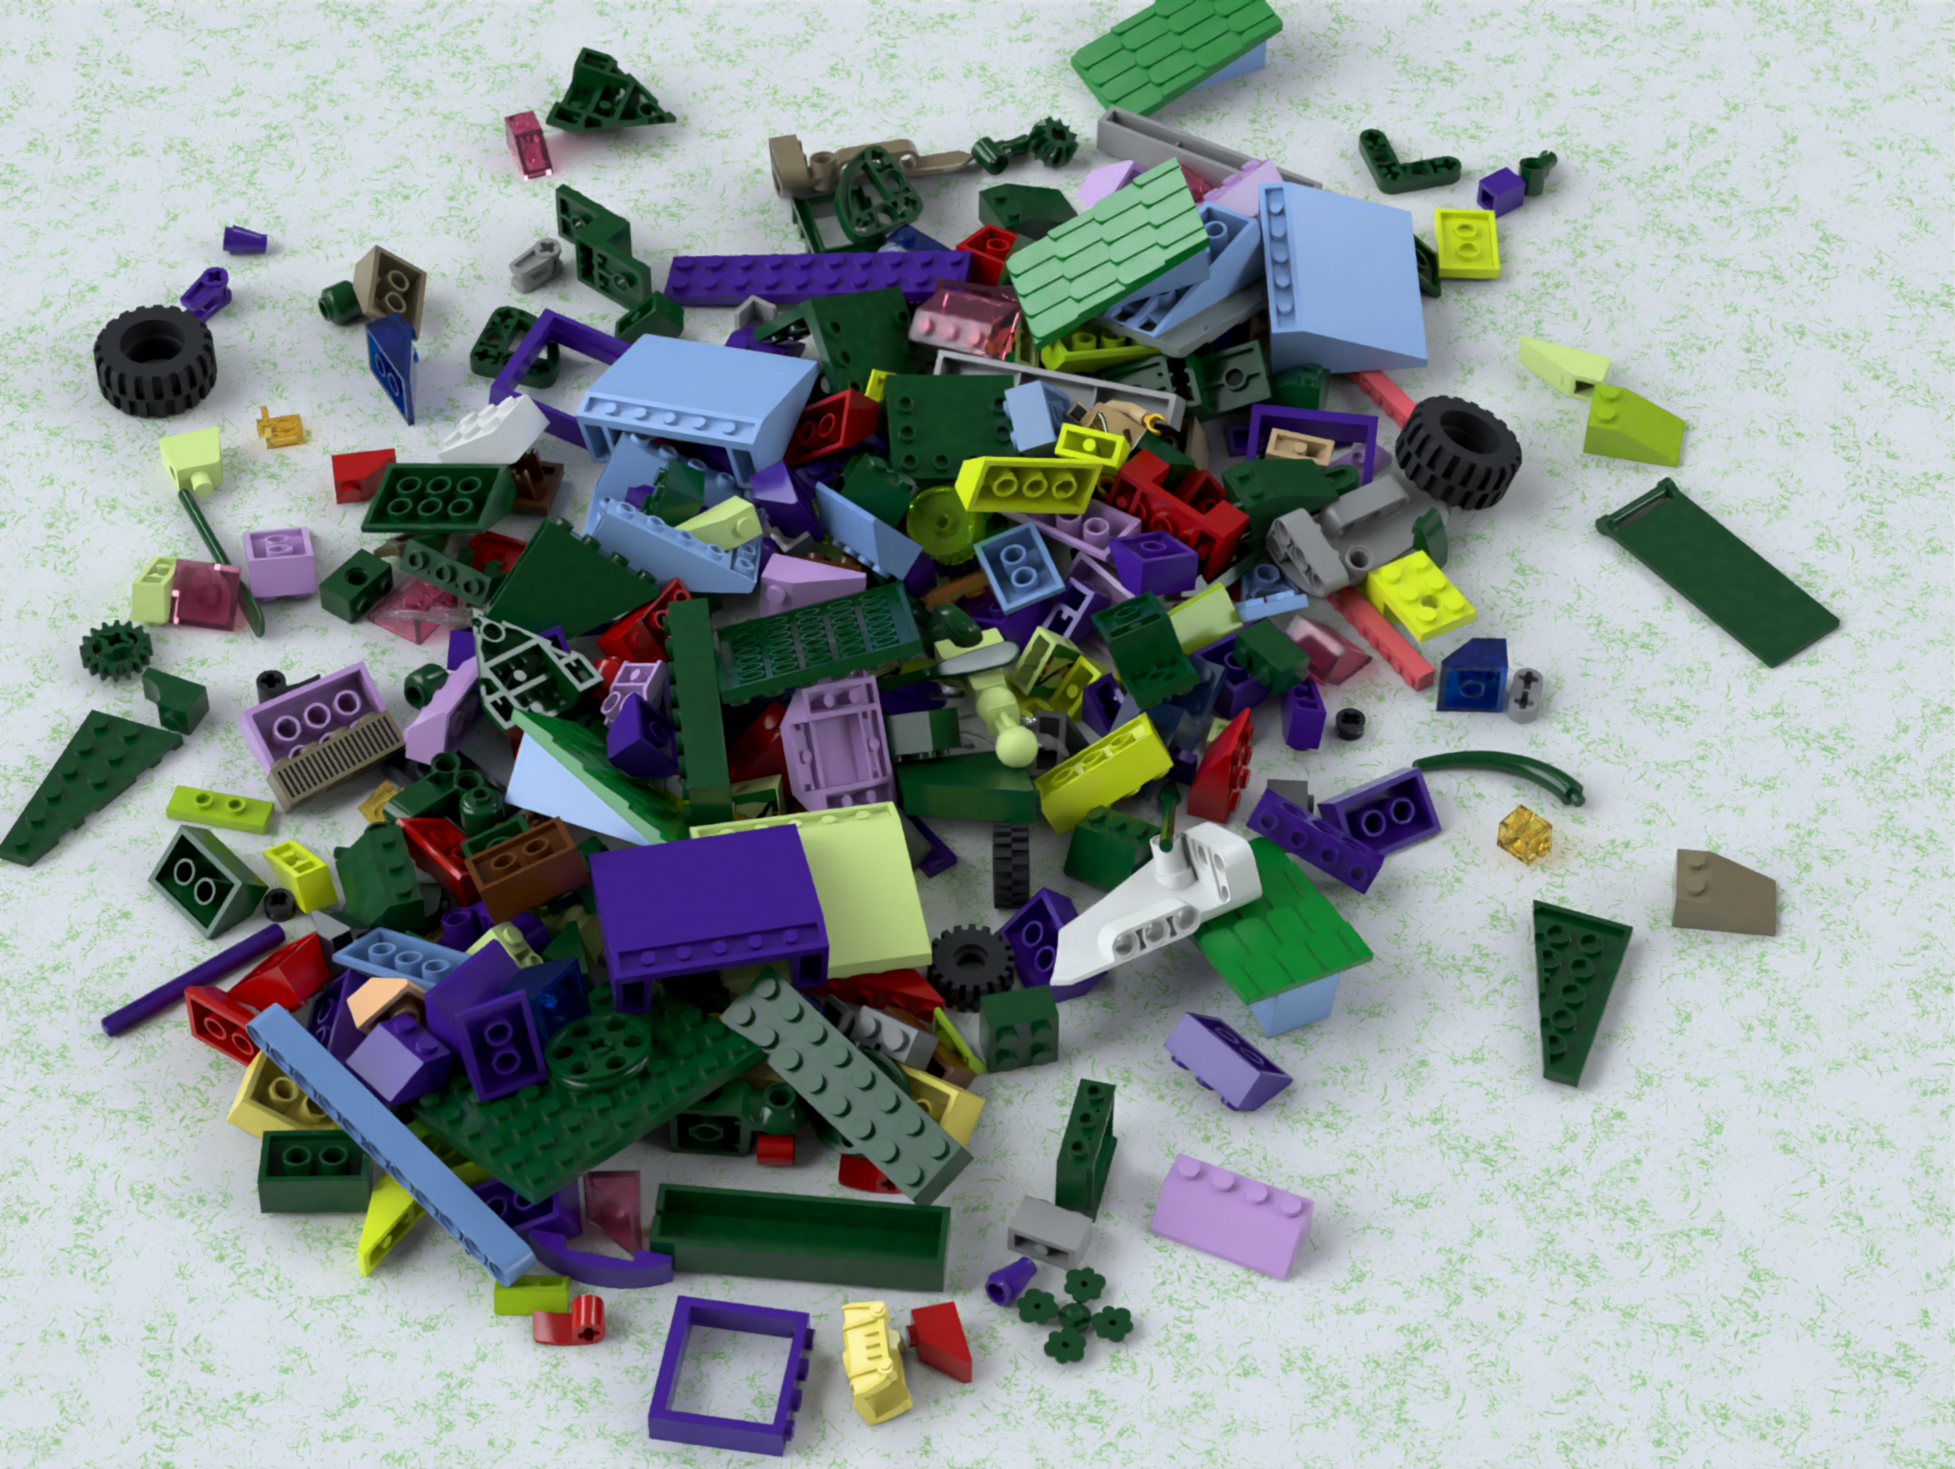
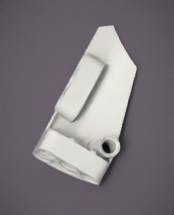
[1050,821,1262,986]

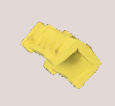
[841,1301,913,1426]

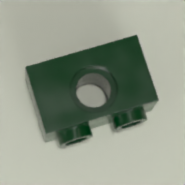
[319,548,394,624]

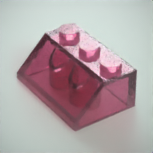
[907,288,1021,361]

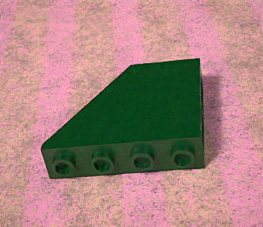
[483,515,660,642]
[894,750,1042,823]

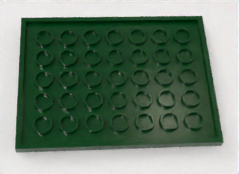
[711,581,924,706]
[406,980,764,1206]

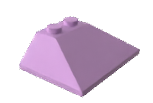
[780,675,898,812]

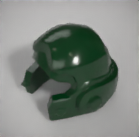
[921,603,983,660]

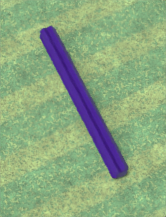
[101,923,286,1037]

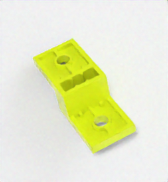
[1354,550,1477,644]

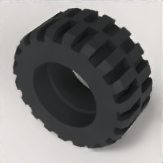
[93,305,217,419]
[1395,395,1522,510]

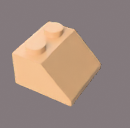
[347,977,428,1035]

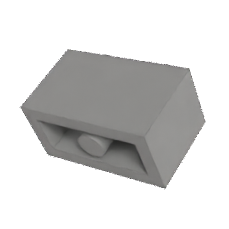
[1008,1195,1093,1271]

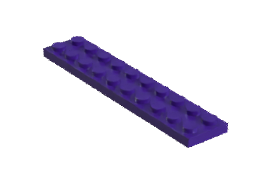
[664,250,973,305]

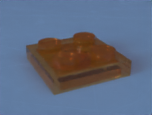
[921,569,990,608]

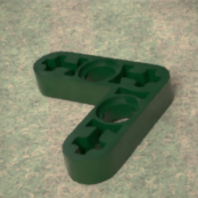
[1359,129,1462,195]

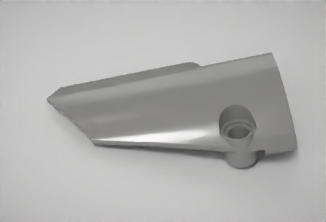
[1266,474,1449,597]

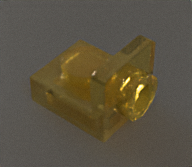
[256,406,305,449]
[357,780,405,824]

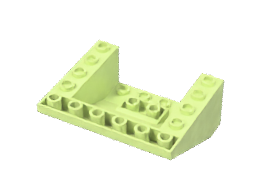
[689,801,932,993]

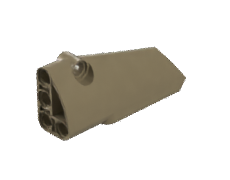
[769,134,974,199]

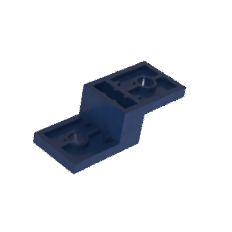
[1108,654,1229,804]

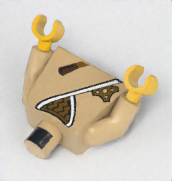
[1066,400,1168,498]

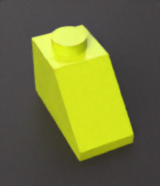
[1054,422,1131,476]
[1047,655,1121,724]

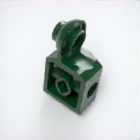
[669,1078,810,1157]

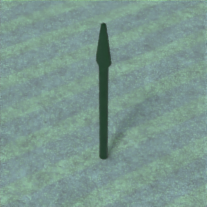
[1158,781,1182,853]

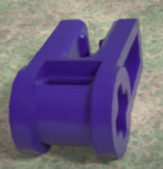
[180,267,232,323]

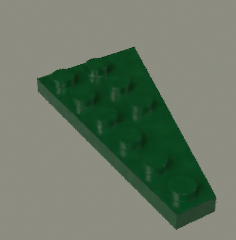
[0,710,183,867]
[1532,899,1633,1088]

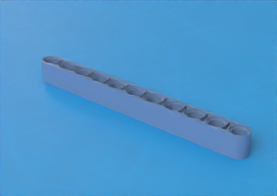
[245,1003,537,1287]

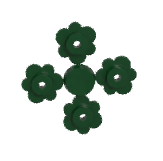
[1017,1267,1134,1364]

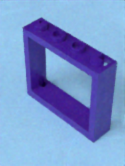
[488,308,632,450]
[1246,403,1379,516]
[648,1295,816,1457]

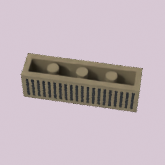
[266,710,407,814]

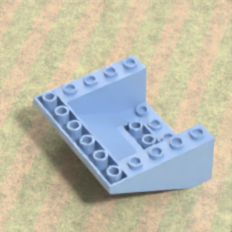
[1258,182,1428,374]
[575,333,820,489]
[582,431,765,593]

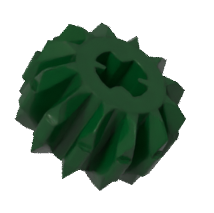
[1026,116,1079,169]

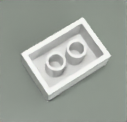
[437,394,550,465]

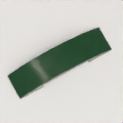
[1163,530,1269,602]

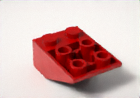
[596,577,713,670]
[1187,708,1255,824]

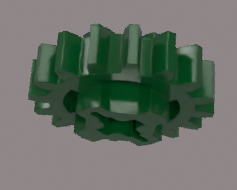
[79,620,153,682]

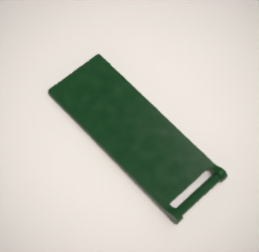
[1595,477,1840,668]

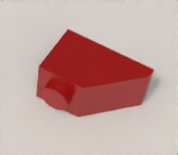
[331,448,396,504]
[905,1301,972,1384]

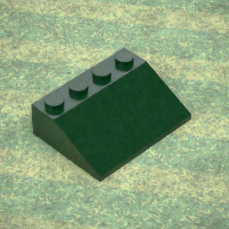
[361,463,517,534]

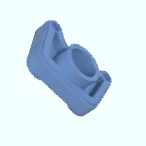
[1238,564,1300,602]

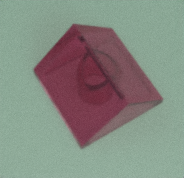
[583,1170,643,1257]

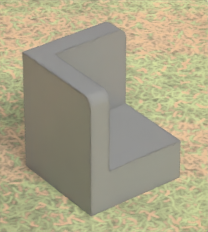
[734,295,778,331]
[769,531,820,558]

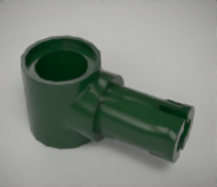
[971,134,1030,176]
[1518,150,1557,196]

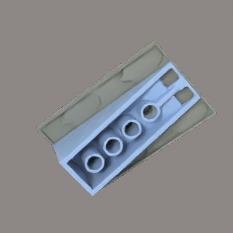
[1086,201,1269,358]

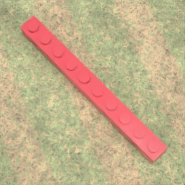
[1345,370,1416,429]
[1323,586,1435,692]

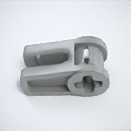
[509,238,563,294]

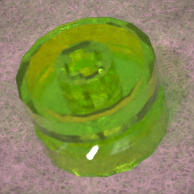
[906,486,986,565]

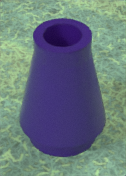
[223,225,268,255]
[985,1257,1037,1306]

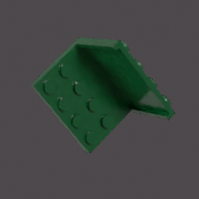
[753,286,929,396]
[876,374,1020,481]

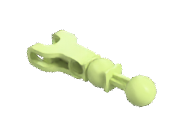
[934,628,1038,768]

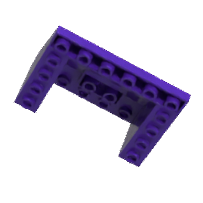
[588,823,830,1015]

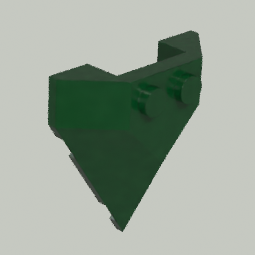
[546,47,677,136]
[470,607,604,740]

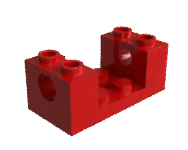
[1105,449,1250,584]

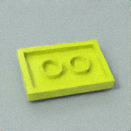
[1433,208,1500,279]

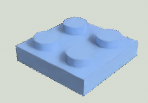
[1235,590,1309,622]

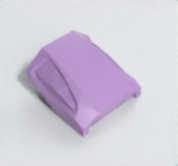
[601,660,667,729]

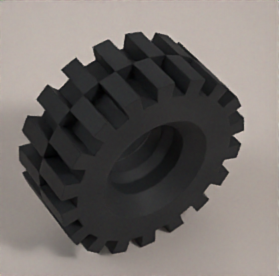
[992,822,1030,909]
[927,924,1014,1013]

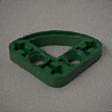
[835,145,923,245]
[470,306,560,389]

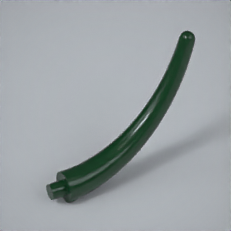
[1412,751,1586,807]

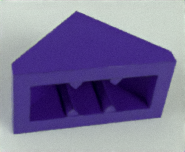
[1082,672,1124,738]

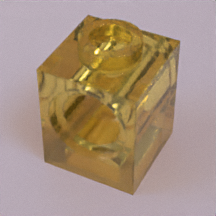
[1497,804,1553,866]

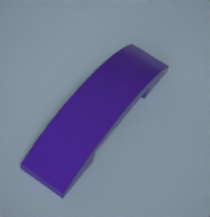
[528,1228,674,1289]

